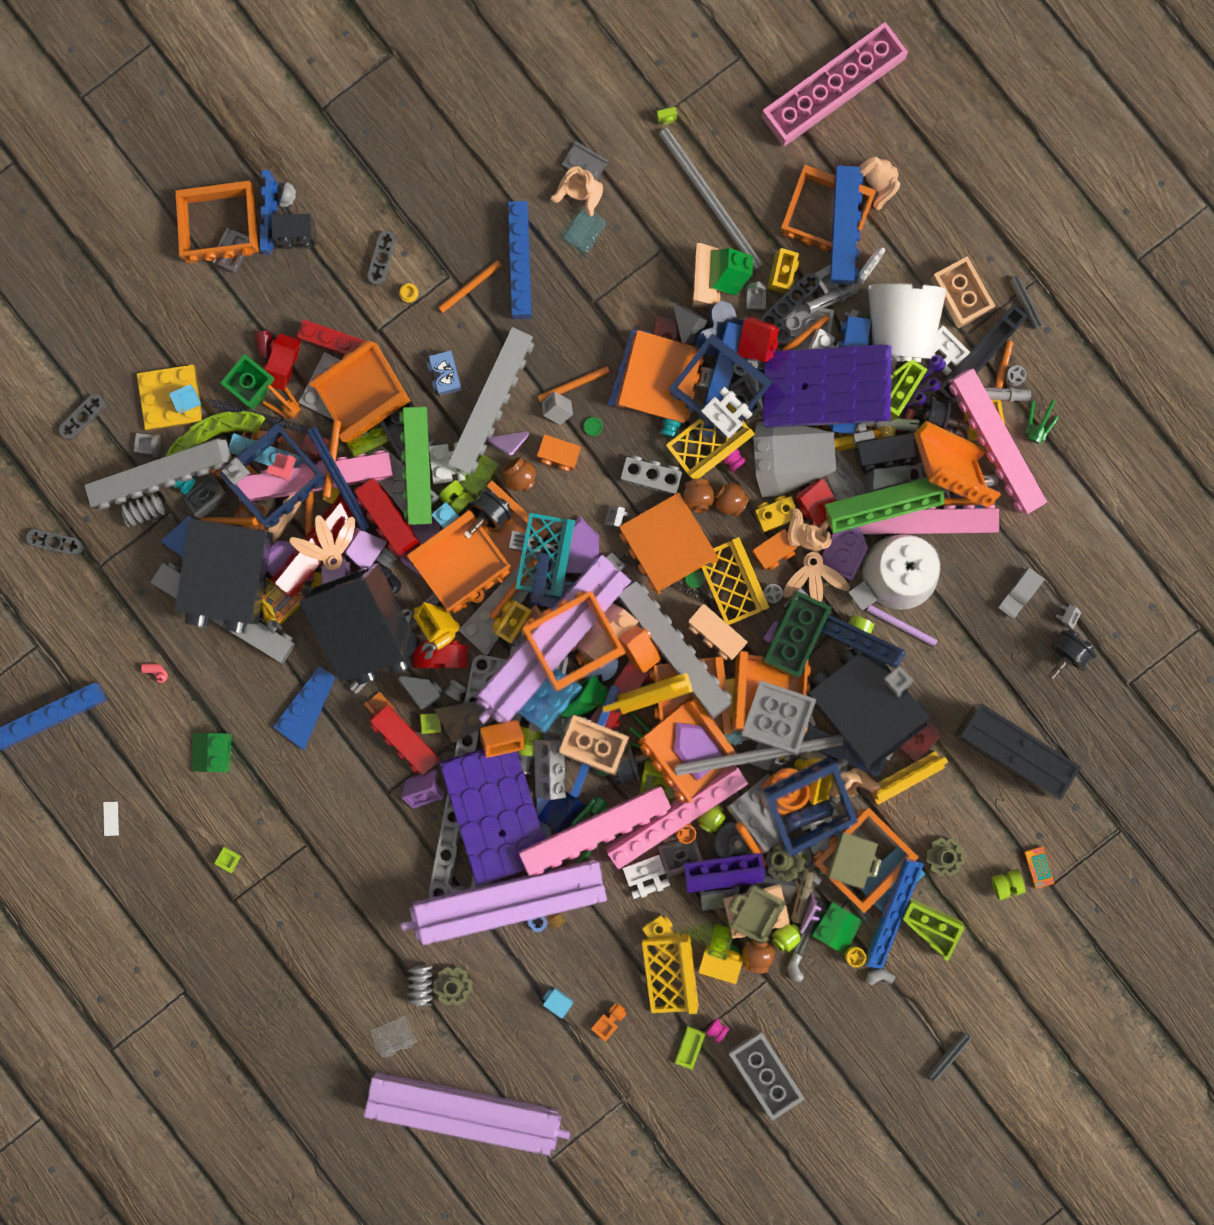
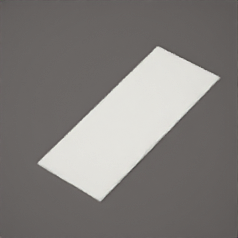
[103,802,119,836]

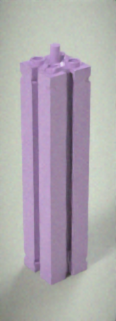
[474,555,631,723]
[401,859,607,945]
[364,1072,570,1155]

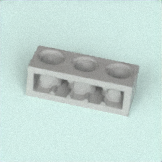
[621,455,682,496]
[534,738,566,800]

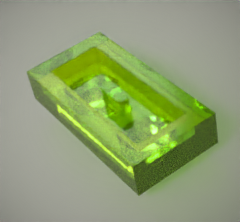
[347,428,389,457]
[463,455,499,496]
[707,924,732,961]

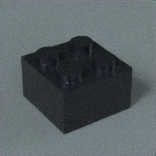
[272,213,316,249]

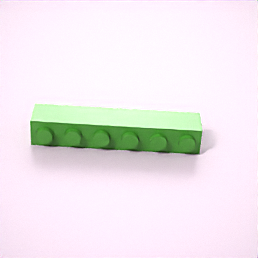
[400,407,432,524]
[825,478,944,533]

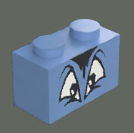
[427,350,462,396]

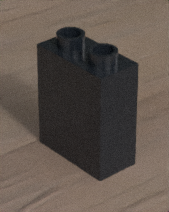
[174,519,274,633]
[299,563,419,685]
[809,648,930,772]

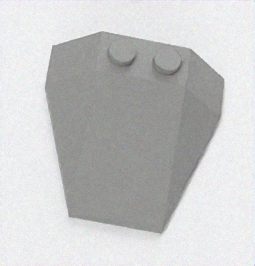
[754,421,836,497]

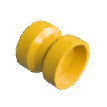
[845,946,866,967]

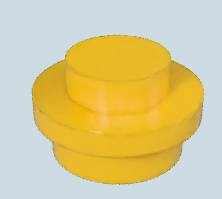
[399,283,418,303]

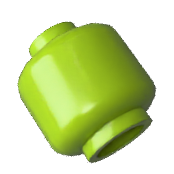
[697,805,726,834]
[772,924,801,952]

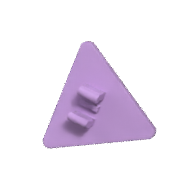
[487,431,529,455]
[800,893,822,934]

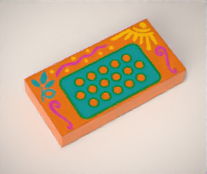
[1023,846,1055,889]

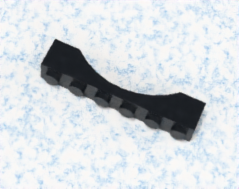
[935,304,1028,403]

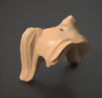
[859,157,900,210]
[550,166,603,216]
[787,508,832,553]
[829,768,880,797]

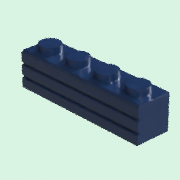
[531,553,550,603]
[784,800,834,831]

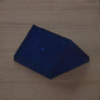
[537,792,587,833]

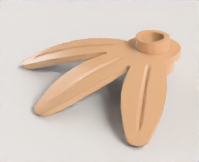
[290,515,355,570]
[783,552,850,602]

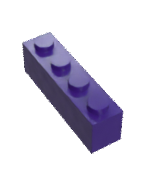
[684,853,765,893]

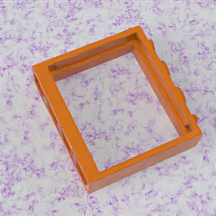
[780,165,876,252]
[176,181,259,263]
[520,590,625,691]
[812,807,919,913]

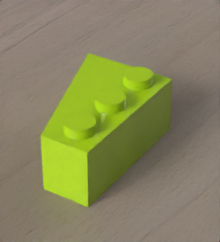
[890,359,928,422]
[903,898,965,961]

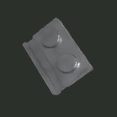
[562,141,608,181]
[211,228,249,273]

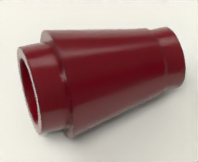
[253,330,272,359]

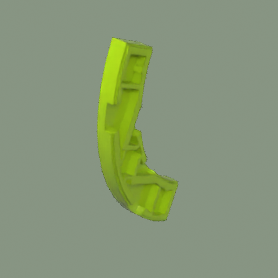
[165,411,265,456]

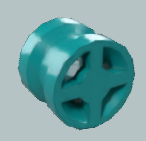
[659,419,681,438]
[173,478,195,495]

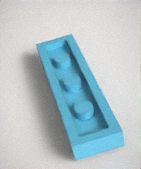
[228,433,305,468]

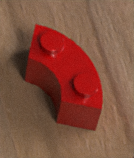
[263,333,301,391]
[413,641,467,668]

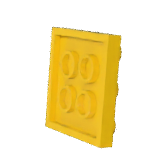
[137,365,203,431]

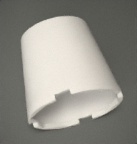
[868,284,946,362]
[863,534,940,610]

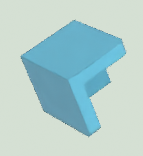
[169,385,201,414]

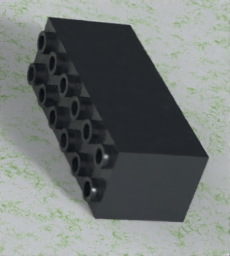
[953,703,1081,800]

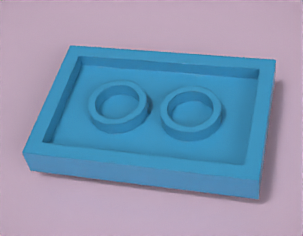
[517,668,583,732]
[858,846,925,913]

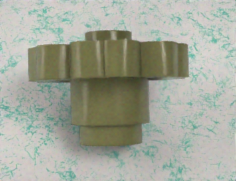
[925,837,965,876]
[765,843,805,881]
[433,966,473,1006]

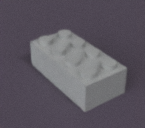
[728,1030,805,1121]

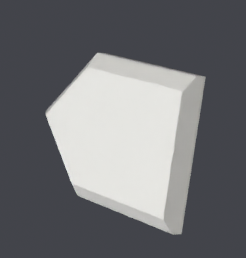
[855,248,885,287]

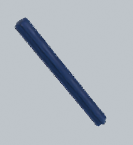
[307,427,370,531]

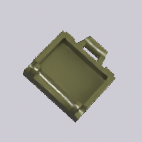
[826,832,881,889]
[728,884,786,944]

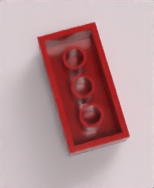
[355,478,422,559]

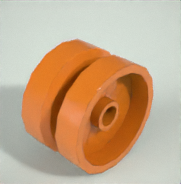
[760,768,810,816]

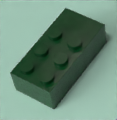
[761,591,832,678]

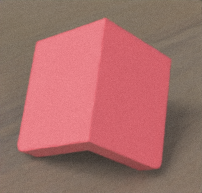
[267,453,296,481]

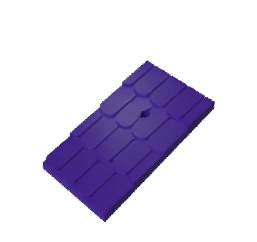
[763,344,892,428]
[439,749,544,886]

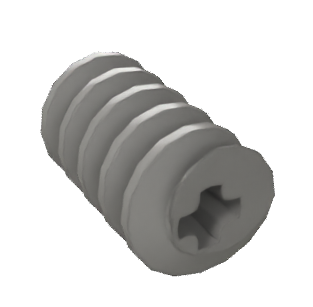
[121,493,165,528]
[408,965,432,1006]

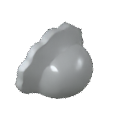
[279,182,296,207]

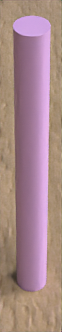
[866,605,938,647]

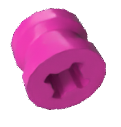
[723,449,747,472]
[705,1018,729,1043]

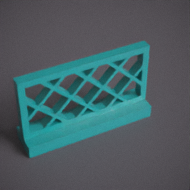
[515,513,575,597]

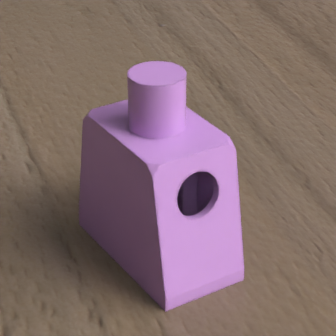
[337,527,387,569]

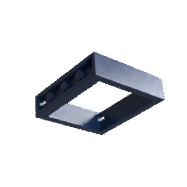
[669,333,773,437]
[219,423,325,529]
[760,756,858,857]

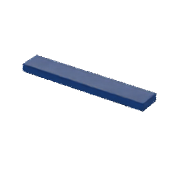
[695,322,743,437]
[570,685,619,797]
[864,858,924,969]

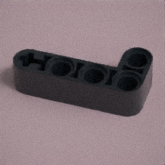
[761,273,820,347]

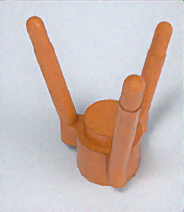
[262,385,301,420]

